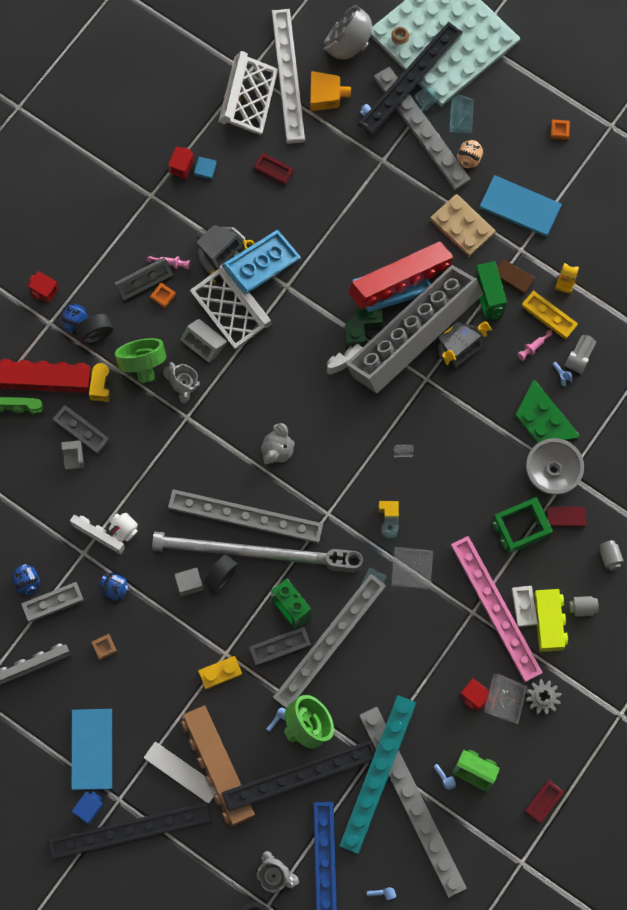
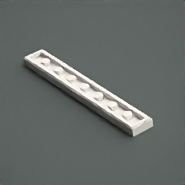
[272,9,305,144]

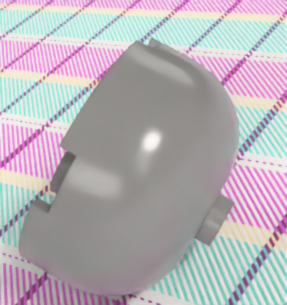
[323,5,372,60]

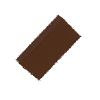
[497,259,535,294]

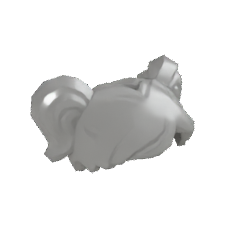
[163,362,200,404]
[261,423,295,465]
[256,851,299,893]

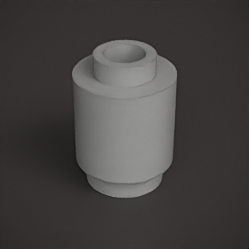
[600,540,624,571]
[569,596,599,617]

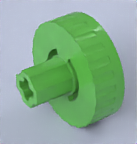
[115,338,166,383]
[284,695,334,749]

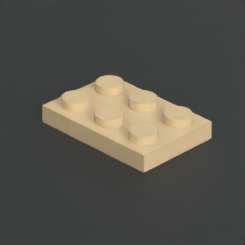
[430,194,496,257]

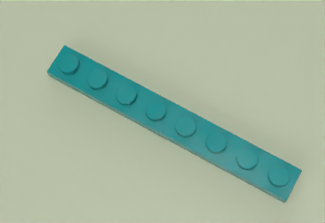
[339,695,417,854]

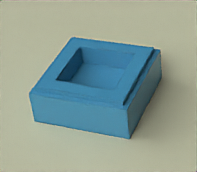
[194,157,217,180]

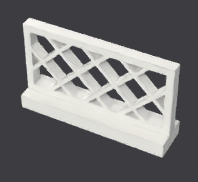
[218,51,278,135]
[190,264,271,350]

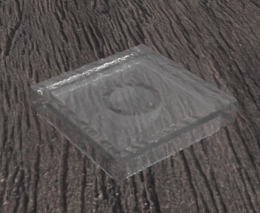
[391,547,433,590]
[484,674,527,724]

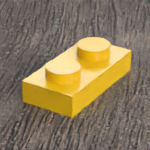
[198,656,242,690]

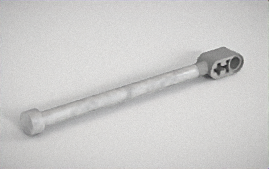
[152,532,363,573]

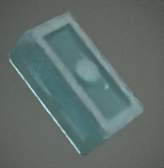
[450,94,474,134]

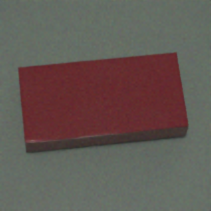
[253,153,294,186]
[546,506,586,527]
[524,780,564,824]

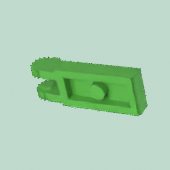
[0,397,44,414]

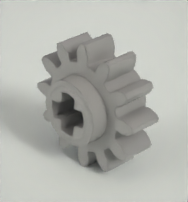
[526,679,561,716]

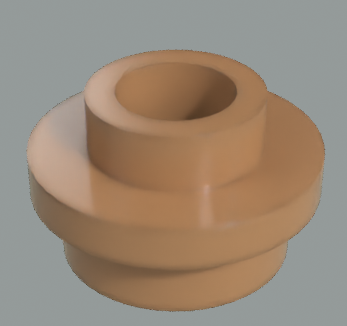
[391,27,409,45]

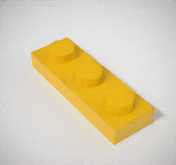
[521,291,578,340]

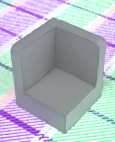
[62,441,84,470]
[175,568,203,596]

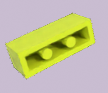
[534,589,568,652]

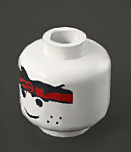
[109,513,138,542]

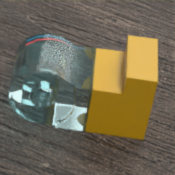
[379,501,399,539]

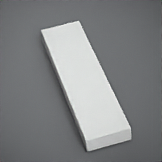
[144,742,216,804]

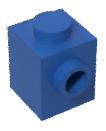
[72,792,104,825]

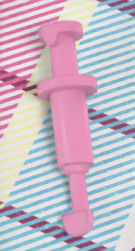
[146,256,191,269]
[517,330,552,361]

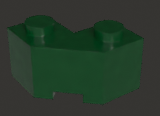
[344,308,383,350]

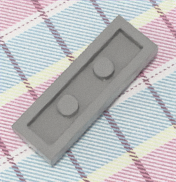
[21,582,84,623]

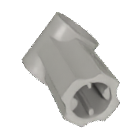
[564,335,596,374]

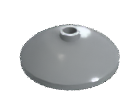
[526,438,584,495]

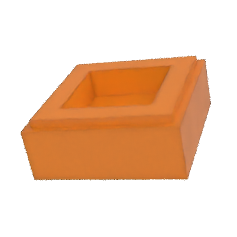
[550,120,570,140]
[150,283,176,309]

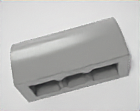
[180,319,228,362]

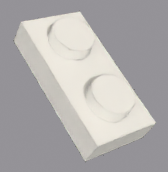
[512,586,538,627]

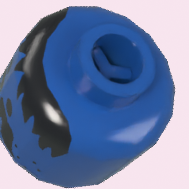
[60,304,88,333]
[12,565,40,595]
[98,572,129,601]

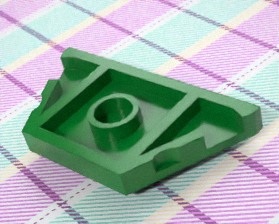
[515,380,580,444]

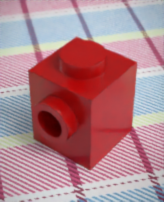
[168,146,194,179]
[28,271,59,303]
[459,678,492,712]

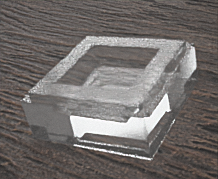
[393,445,414,458]

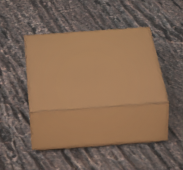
[91,634,117,661]

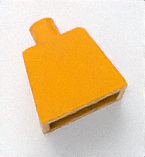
[310,71,351,111]

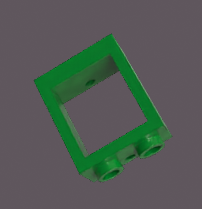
[474,261,507,320]
[492,497,553,554]
[271,579,311,630]

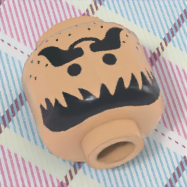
[457,140,483,168]

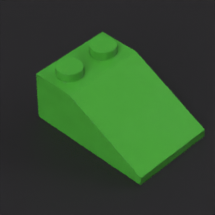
[452,749,500,792]

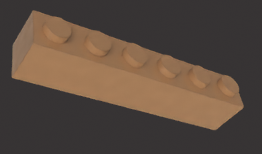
[180,705,255,828]

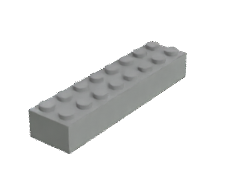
[346,265,483,394]

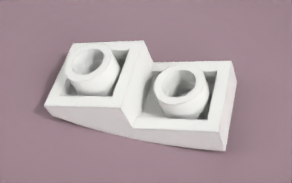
[327,343,363,374]

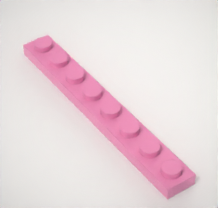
[451,536,543,683]

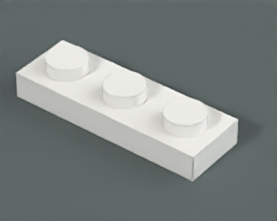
[70,515,125,555]

